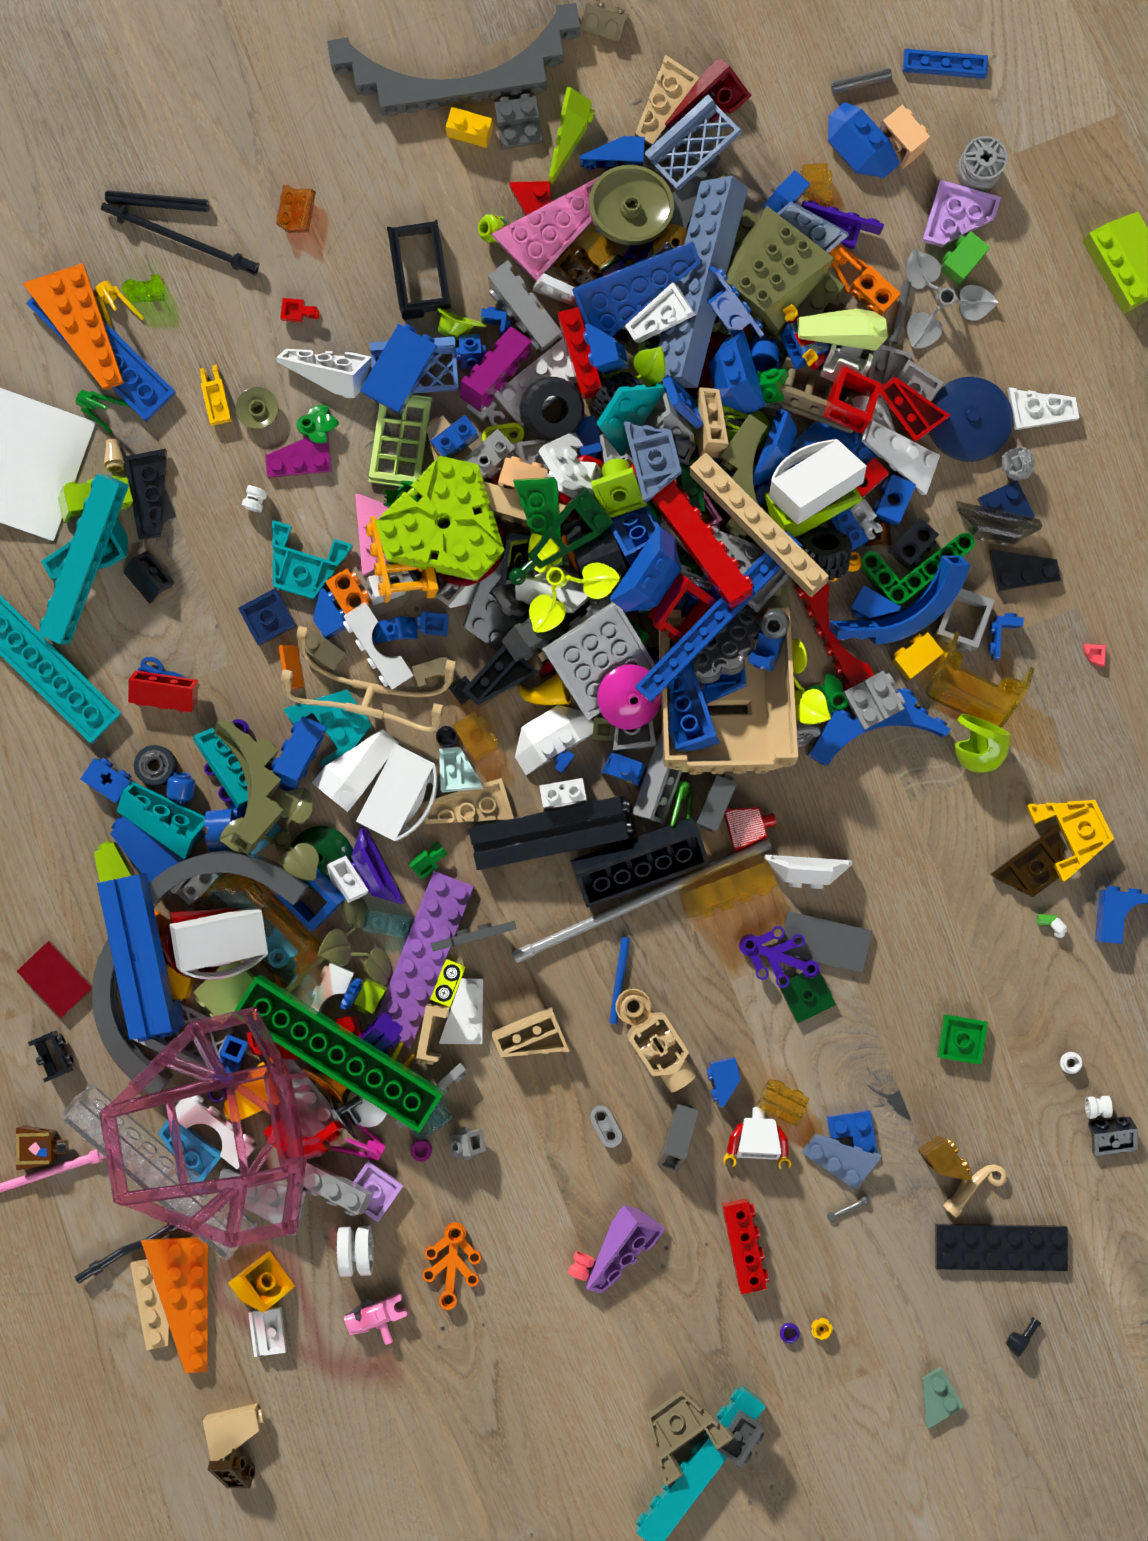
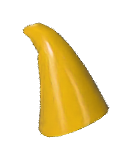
[519,673,572,705]

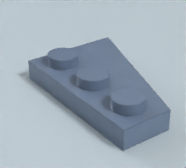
[777,202,849,253]

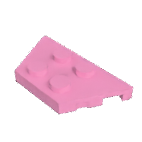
[355,494,389,576]

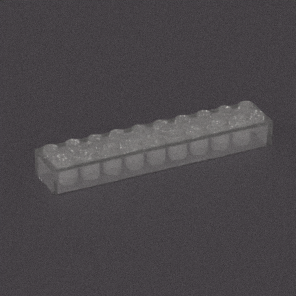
[59,1084,258,1261]

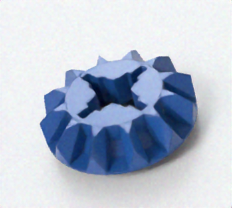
[341,978,363,1011]

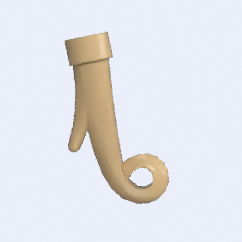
[942,1164,1007,1219]

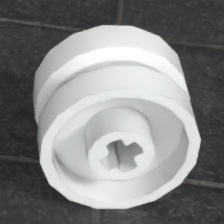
[337,1225,374,1277]

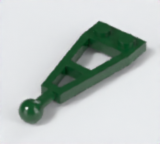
[509,488,614,585]

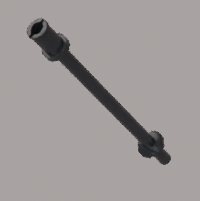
[101,202,260,276]

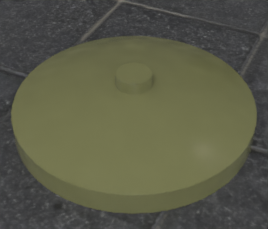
[589,165,674,246]

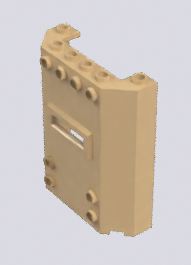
[658,608,798,775]

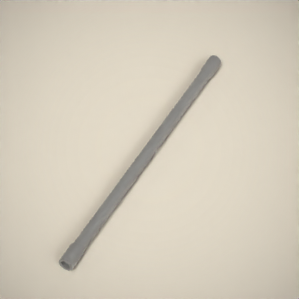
[512,837,772,963]

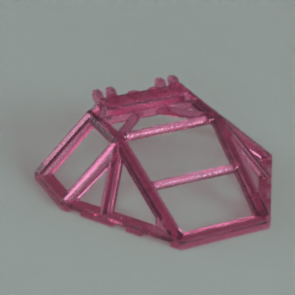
[99,1007,322,1248]

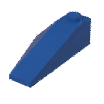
[668,661,720,751]

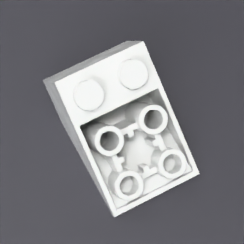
[515,565,590,613]

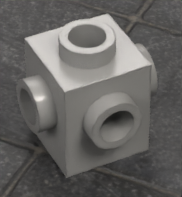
[449,1127,486,1160]

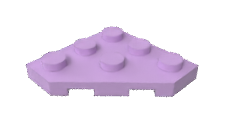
[922,180,1001,247]

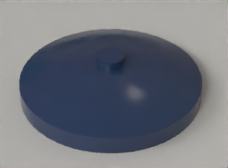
[929,377,1013,462]

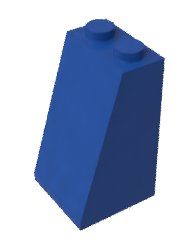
[360,323,438,415]

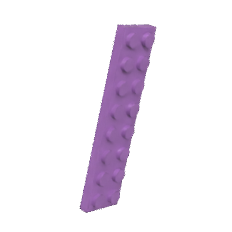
[376,871,474,1049]

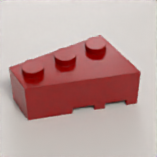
[879,377,951,442]

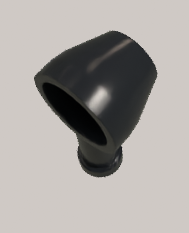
[1005,1317,1042,1357]

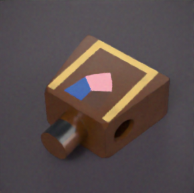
[16,1125,69,1170]

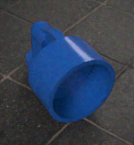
[749,333,779,372]

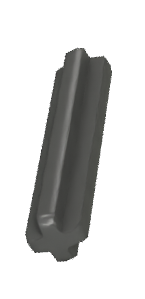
[831,68,892,94]

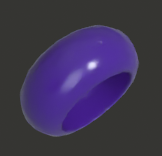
[207,1082,228,1103]
[780,1323,800,1344]

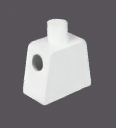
[366,571,413,606]

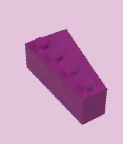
[460,327,532,412]

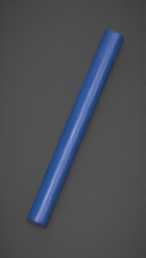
[609,937,630,1024]

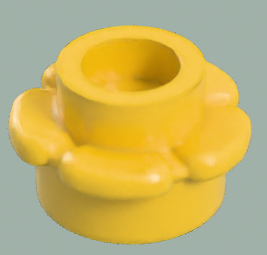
[811,1318,833,1340]

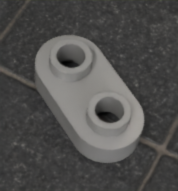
[590,1105,622,1148]

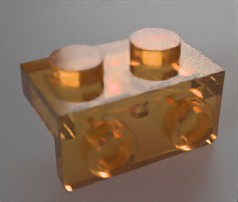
[277,185,316,233]

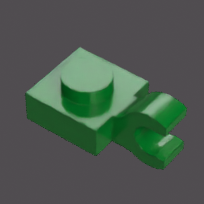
[408,842,447,880]

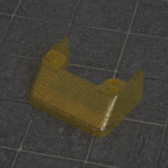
[926,631,1035,728]

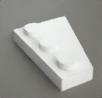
[439,978,483,1044]

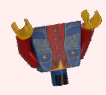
[780,304,831,370]

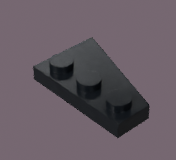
[989,549,1061,592]

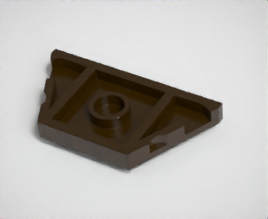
[990,825,1064,897]

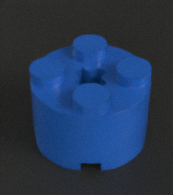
[204,808,240,852]

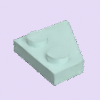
[439,747,483,792]

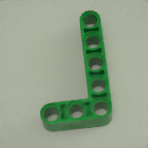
[860,532,975,606]

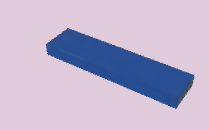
[902,49,988,79]

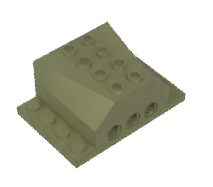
[726,206,845,344]

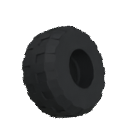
[519,377,585,441]

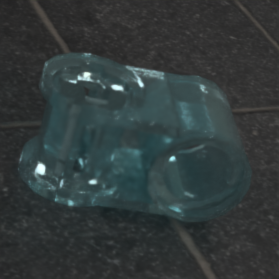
[412,1100,454,1139]

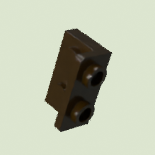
[554,246,604,287]
[207,1448,256,1488]

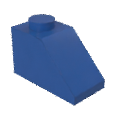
[763,170,811,213]
[848,586,901,620]

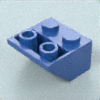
[584,324,630,375]

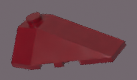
[665,57,751,130]

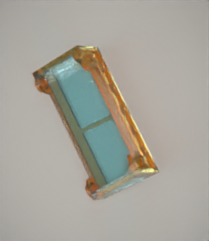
[193,873,326,994]

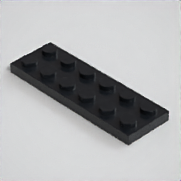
[935,1224,1068,1271]

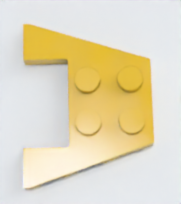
[1026,800,1114,883]

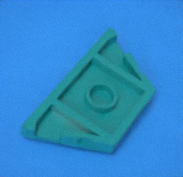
[597,383,666,456]

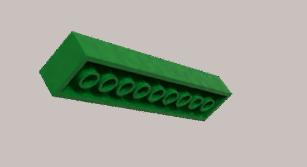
[232,975,445,1133]

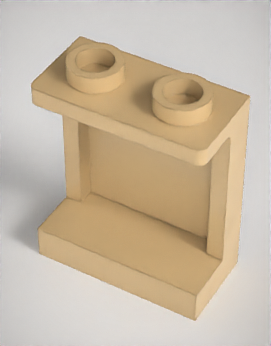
[416,1003,450,1065]

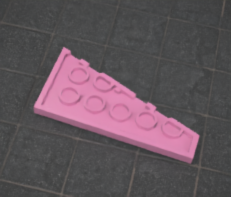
[490,176,600,281]

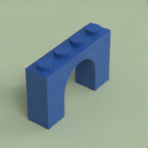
[1095,886,1148,944]

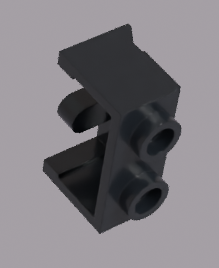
[28,1030,74,1083]

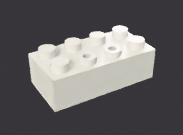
[769,439,867,525]
[356,744,438,842]
[169,907,268,980]

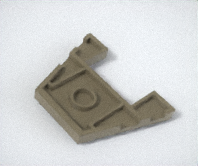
[647,1390,736,1486]

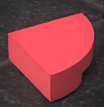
[1083,644,1106,667]

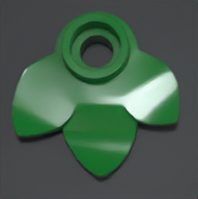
[296,405,339,443]
[808,674,849,714]

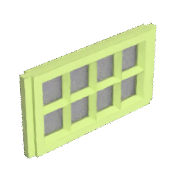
[368,395,432,487]

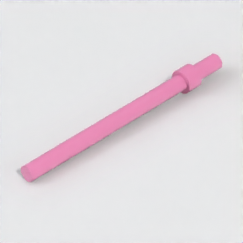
[0,1145,118,1193]

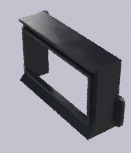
[387,220,451,320]

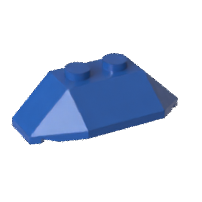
[828,102,900,178]
[708,329,766,415]
[753,407,799,485]
[609,526,682,612]

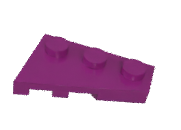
[265,432,332,478]

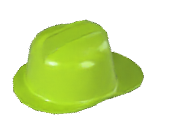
[438,308,487,340]

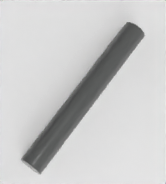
[889,281,911,344]

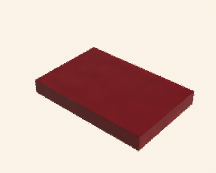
[17,941,92,1018]

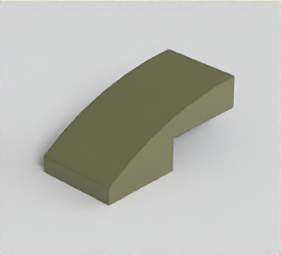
[592,712,615,741]

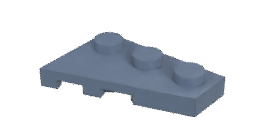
[802,1133,881,1190]

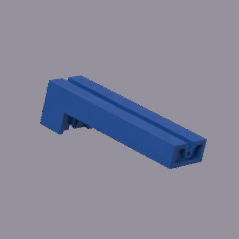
[97,873,185,1042]

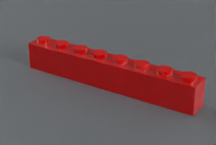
[630,464,754,609]

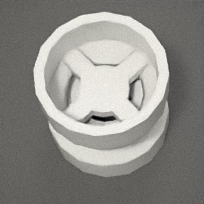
[241,485,268,513]
[1085,1096,1113,1119]

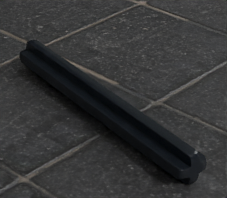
[105,190,210,212]

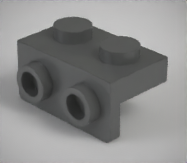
[716,1409,764,1468]

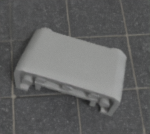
[599,384,694,465]

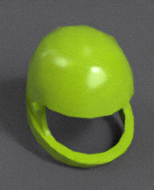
[955,714,1011,773]

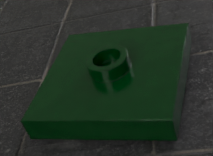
[779,967,836,1024]

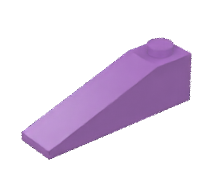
[586,1205,666,1293]

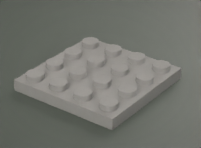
[542,602,655,720]

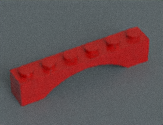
[794,583,874,691]

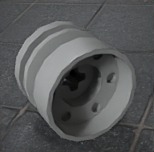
[956,136,1008,192]

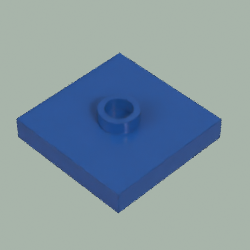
[662,375,703,429]

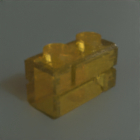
[756,1078,809,1126]

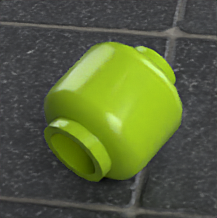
[478,214,509,244]

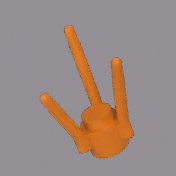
[829,243,869,294]

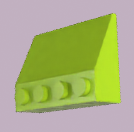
[1082,211,1148,314]

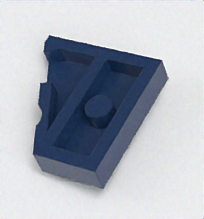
[977,480,1035,520]

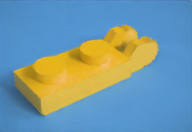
[199,364,232,426]

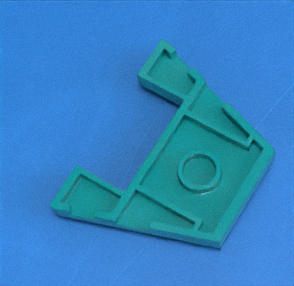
[272,520,353,600]
[283,689,372,768]

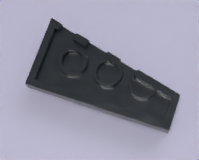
[124,449,167,541]

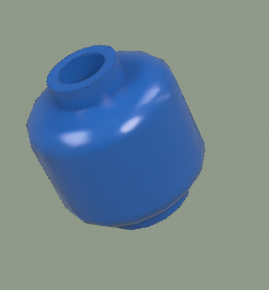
[166,772,195,805]

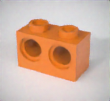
[850,265,901,316]
[325,568,372,615]

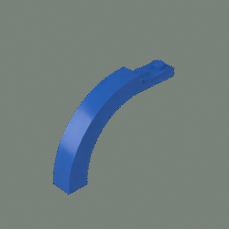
[829,556,970,645]

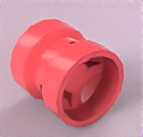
[567,1251,595,1281]

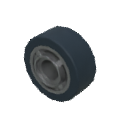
[133,745,177,786]

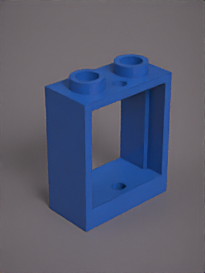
[276,869,345,932]

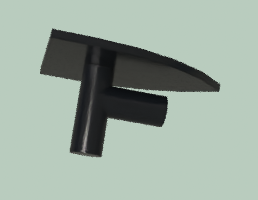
[328,1092,363,1140]

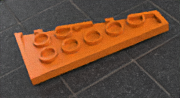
[22,263,124,390]
[141,1237,208,1373]

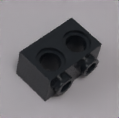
[889,517,939,569]

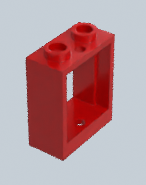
[823,366,882,434]
[648,574,717,643]

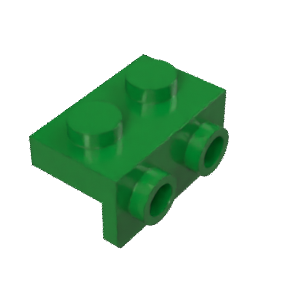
[756,368,789,403]

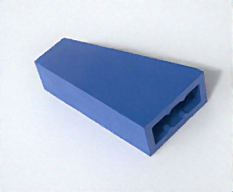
[110,816,187,896]

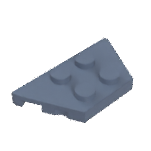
[624,421,682,503]

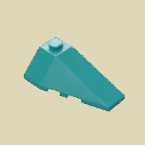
[41,518,128,580]

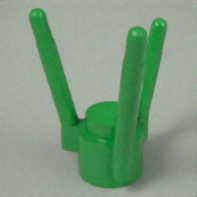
[76,389,130,434]

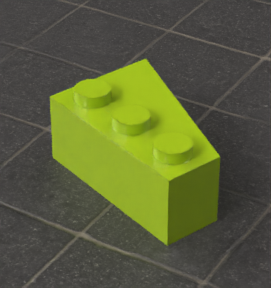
[58,476,133,523]

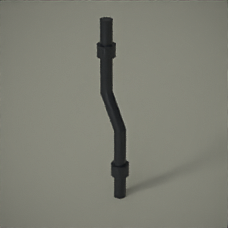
[74,1209,196,1284]

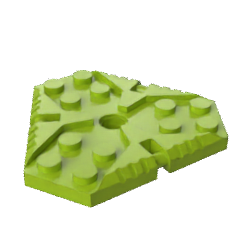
[375,456,505,581]

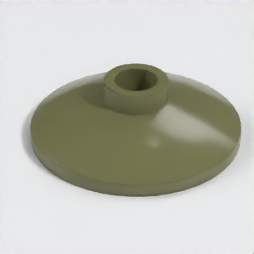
[236,387,279,429]

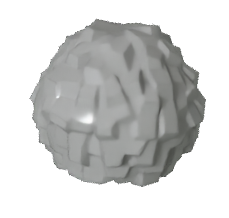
[1001,447,1036,481]

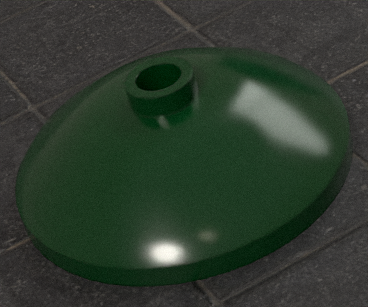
[292,826,353,890]

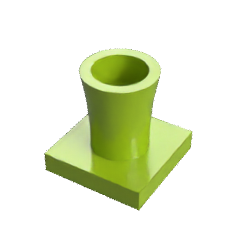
[591,458,647,518]

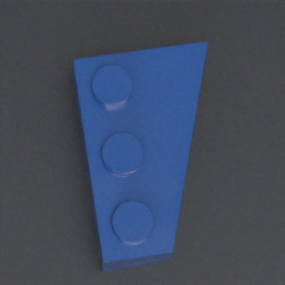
[271,716,326,791]

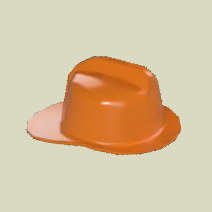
[302,1068,347,1103]

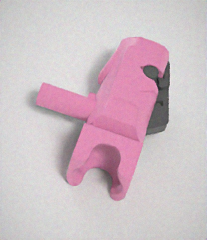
[344,1292,408,1345]

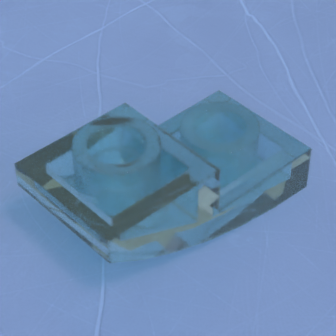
[363,910,413,938]

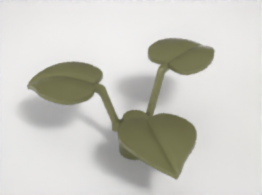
[220,787,319,881]
[317,897,391,985]

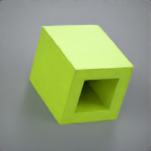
[354,979,387,1015]

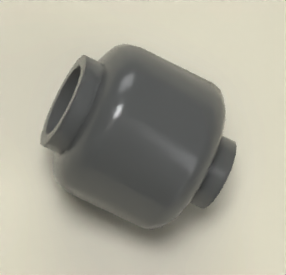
[760,609,790,639]

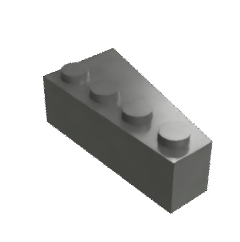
[502,605,587,662]

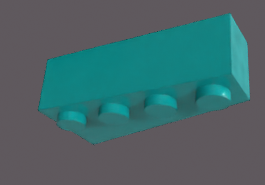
[117,781,207,860]

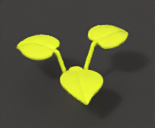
[528,534,620,633]
[791,639,831,724]

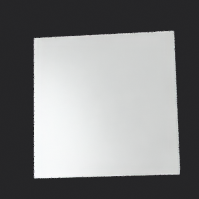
[0,388,96,541]

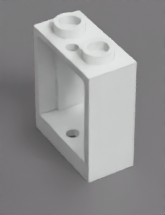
[539,778,586,810]

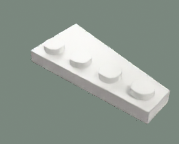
[861,421,940,495]

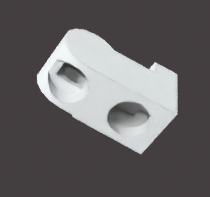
[181,873,225,903]

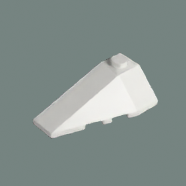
[276,349,372,398]
[312,729,399,812]

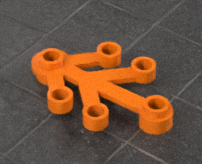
[422,1222,481,1310]

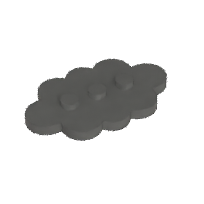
[692,604,761,683]

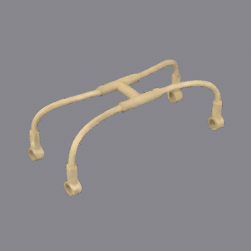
[281,626,456,732]

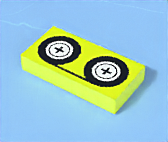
[430,959,466,1007]

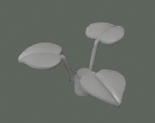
[906,250,998,349]

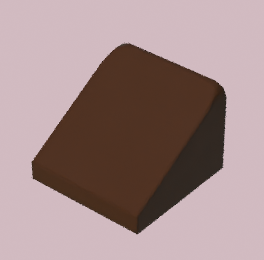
[866,522,891,547]

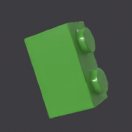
[941,231,990,285]

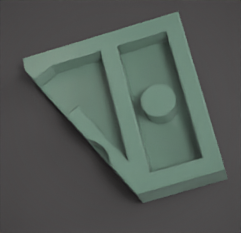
[922,1367,964,1429]

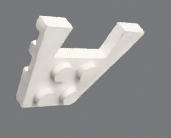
[538,432,596,498]

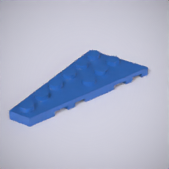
[572,241,701,337]

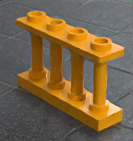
[366,516,438,603]

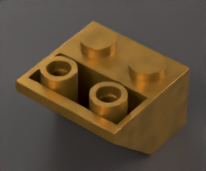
[918,1135,972,1181]

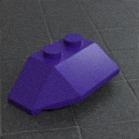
[351,826,406,904]

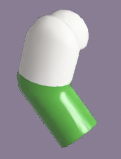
[1037,914,1067,938]

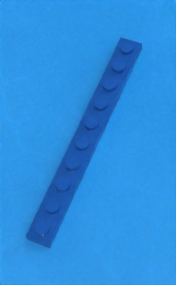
[635,531,802,703]

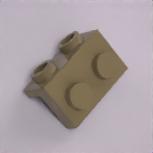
[580,0,629,42]

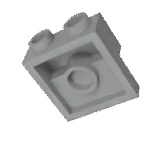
[843,671,905,731]

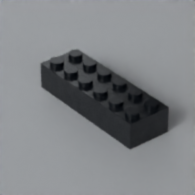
[570,817,709,908]

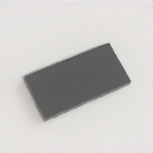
[780,911,872,973]

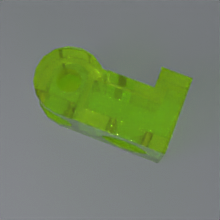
[121,274,165,303]

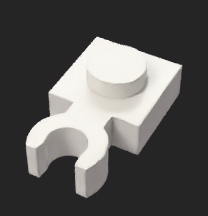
[467,402,505,426]
[850,499,883,540]

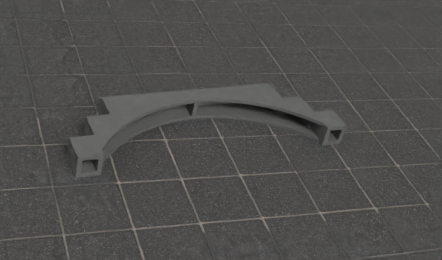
[327,3,580,117]

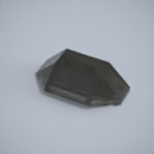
[955,501,1042,546]

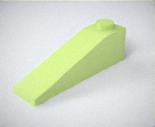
[797,308,888,351]

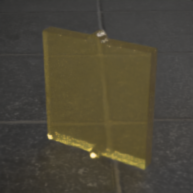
[566,225,616,266]

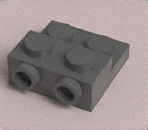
[494,94,543,150]

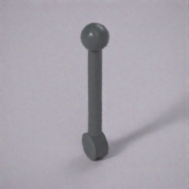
[827,1196,869,1222]

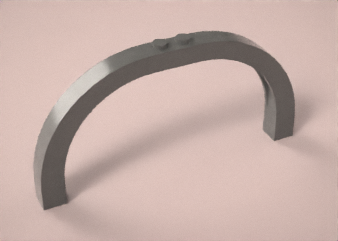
[92,851,310,1098]

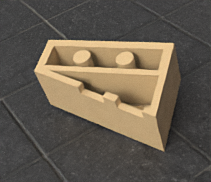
[492,1007,570,1057]

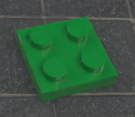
[937,1014,988,1065]

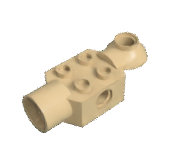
[616,989,696,1093]

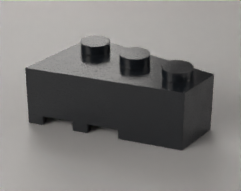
[462,645,538,708]

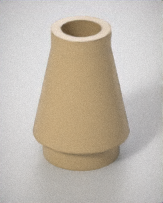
[104,439,125,472]

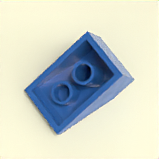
[610,505,659,567]

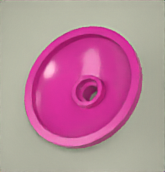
[597,664,661,729]

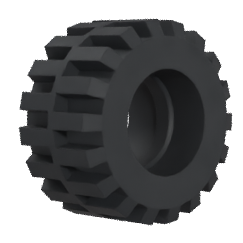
[594,372,647,418]
[798,527,852,580]

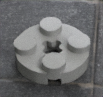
[492,578,530,617]

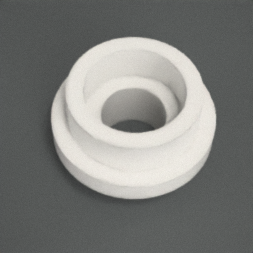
[1060,1052,1082,1074]

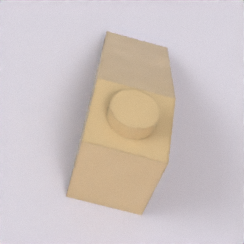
[696,387,729,458]

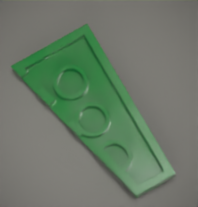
[513,477,564,565]

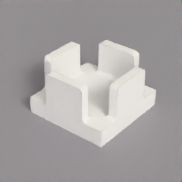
[820,344,873,386]

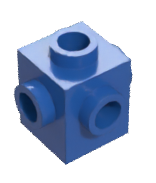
[456,333,486,369]

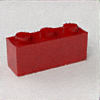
[128,670,198,713]

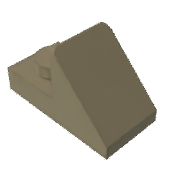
[305,629,346,671]

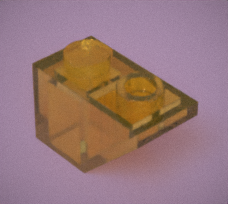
[800,163,834,207]

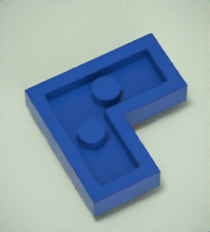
[826,1110,877,1154]

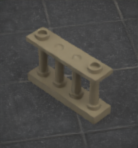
[772,357,863,434]

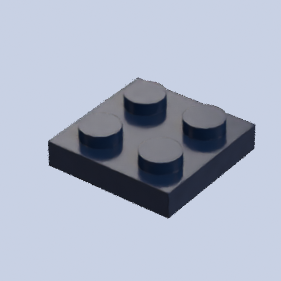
[238,588,296,646]

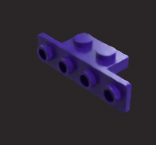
[801,200,884,249]

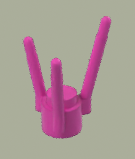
[331,1120,386,1161]

